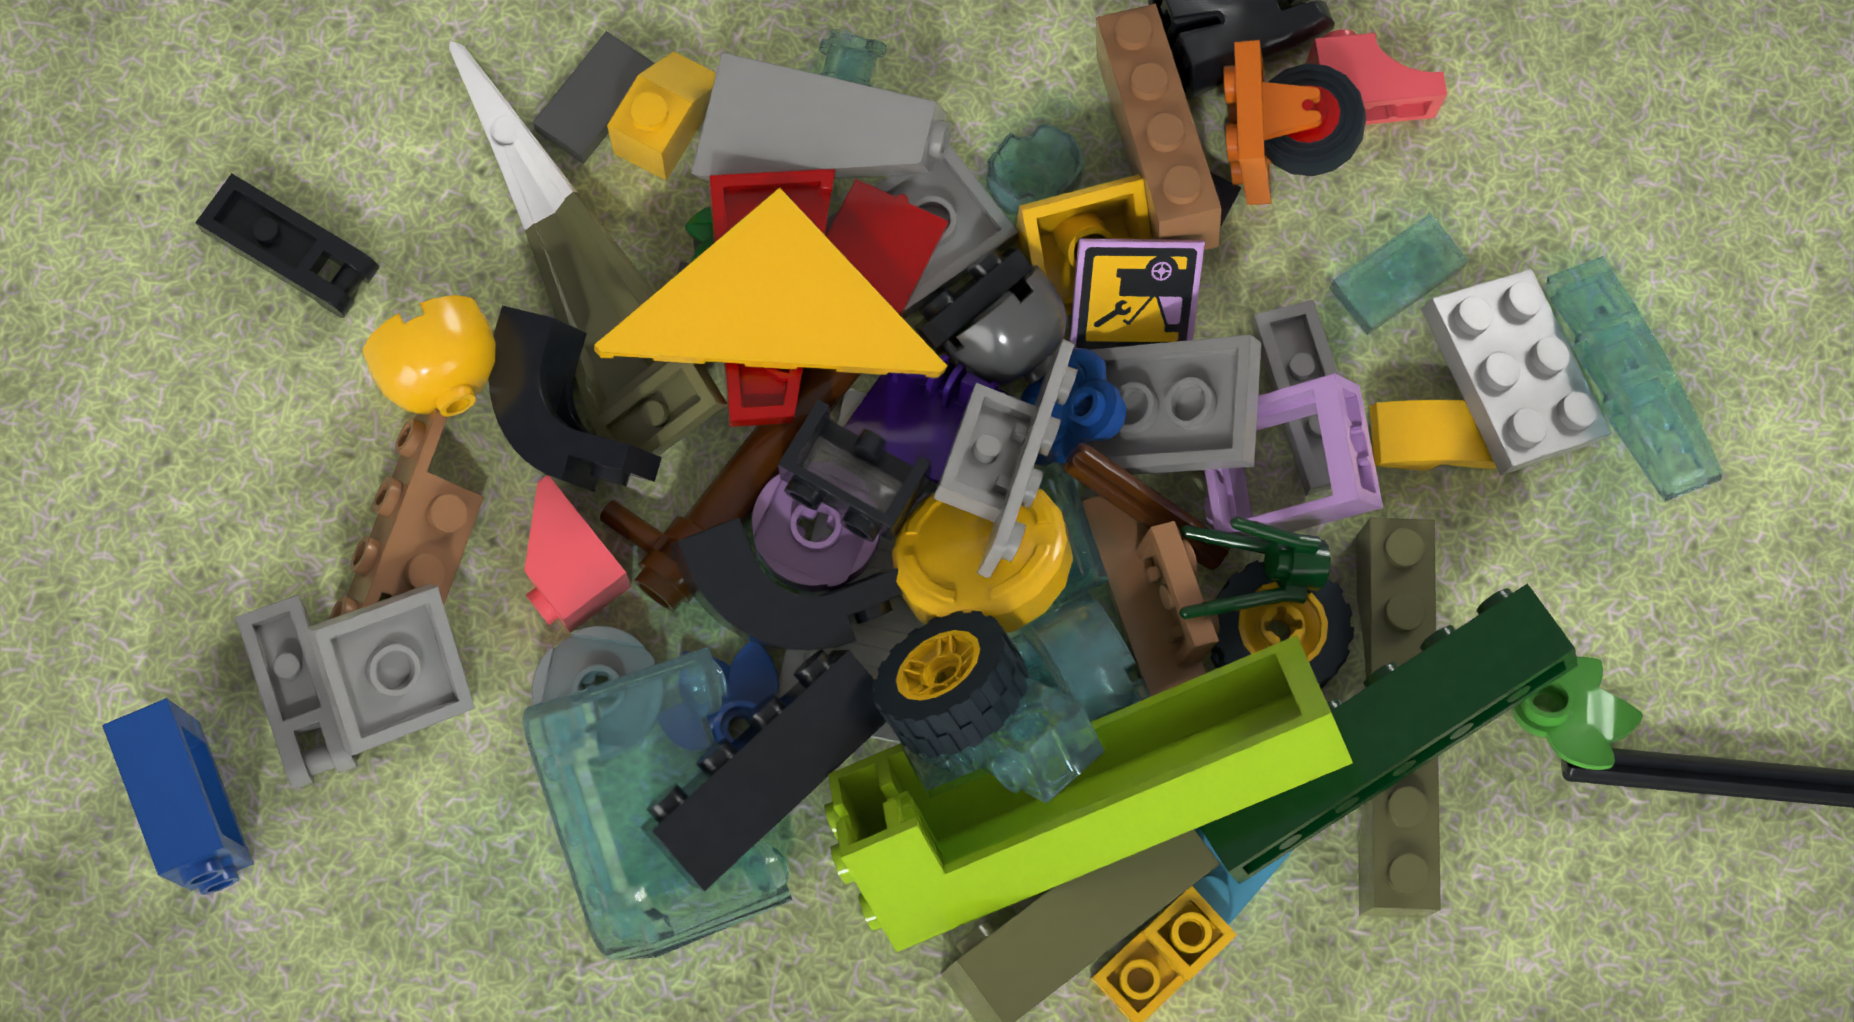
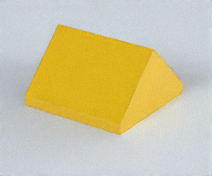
[1016,174,1152,315]

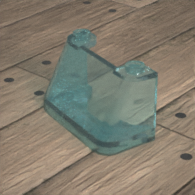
[523,647,793,960]

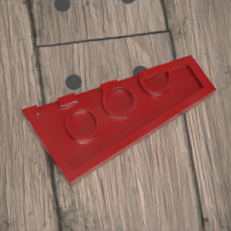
[709,169,836,427]

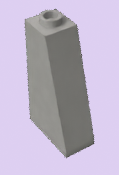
[691,52,952,183]

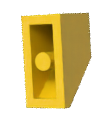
[607,51,716,181]

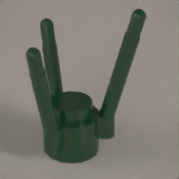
[1179,516,1331,619]

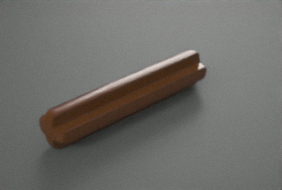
[1064,443,1230,570]

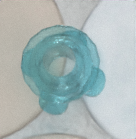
[819,29,887,87]

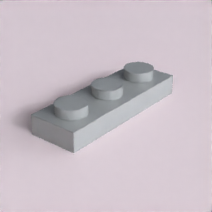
[1250,300,1338,496]

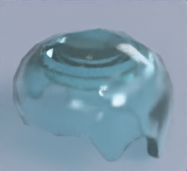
[986,123,1084,216]

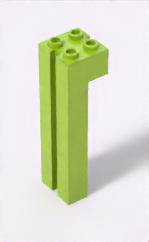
[824,635,1353,953]

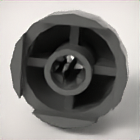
[941,265,1067,385]

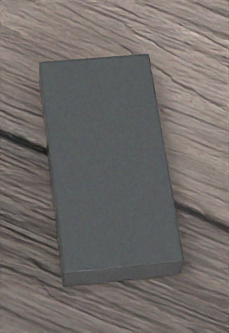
[533,31,655,164]

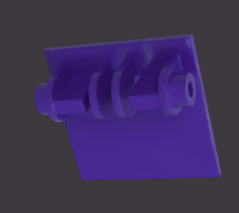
[844,354,1014,484]

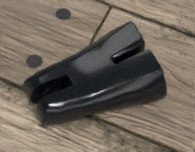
[1148,0,1335,101]

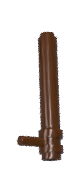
[600,367,861,612]

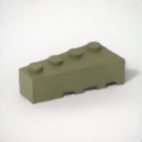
[941,829,1220,1022]

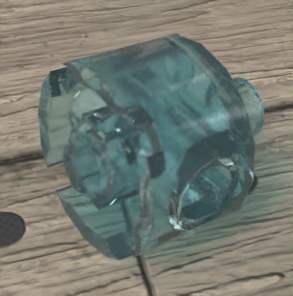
[1011,592,1150,735]

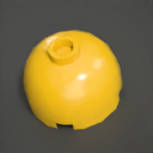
[362,295,496,417]

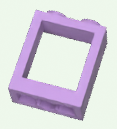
[1204,373,1383,539]

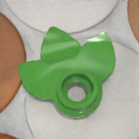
[1512,657,1643,770]

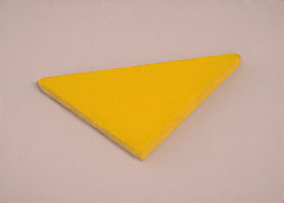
[594,188,947,378]

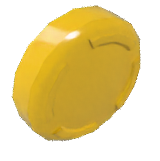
[892,488,1073,633]

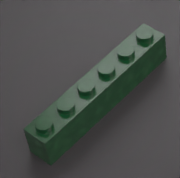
[1200,583,1578,884]

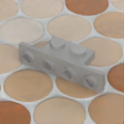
[933,339,1078,579]

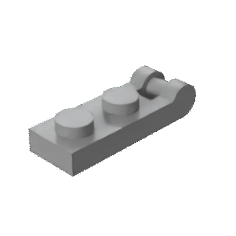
[235,595,358,789]

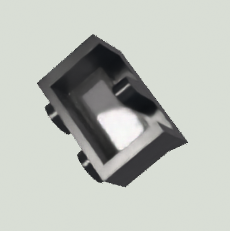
[778,399,931,542]

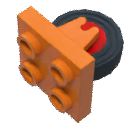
[1224,40,1366,205]

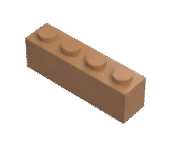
[1096,3,1221,250]

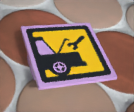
[1069,239,1205,350]

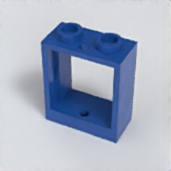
[102,698,254,895]

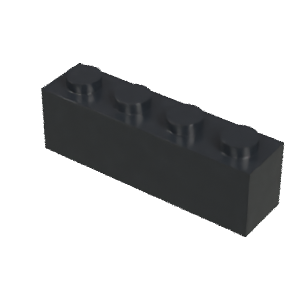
[640,649,886,891]

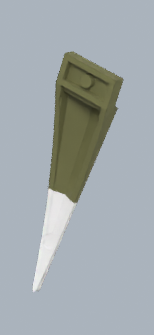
[449,41,727,476]

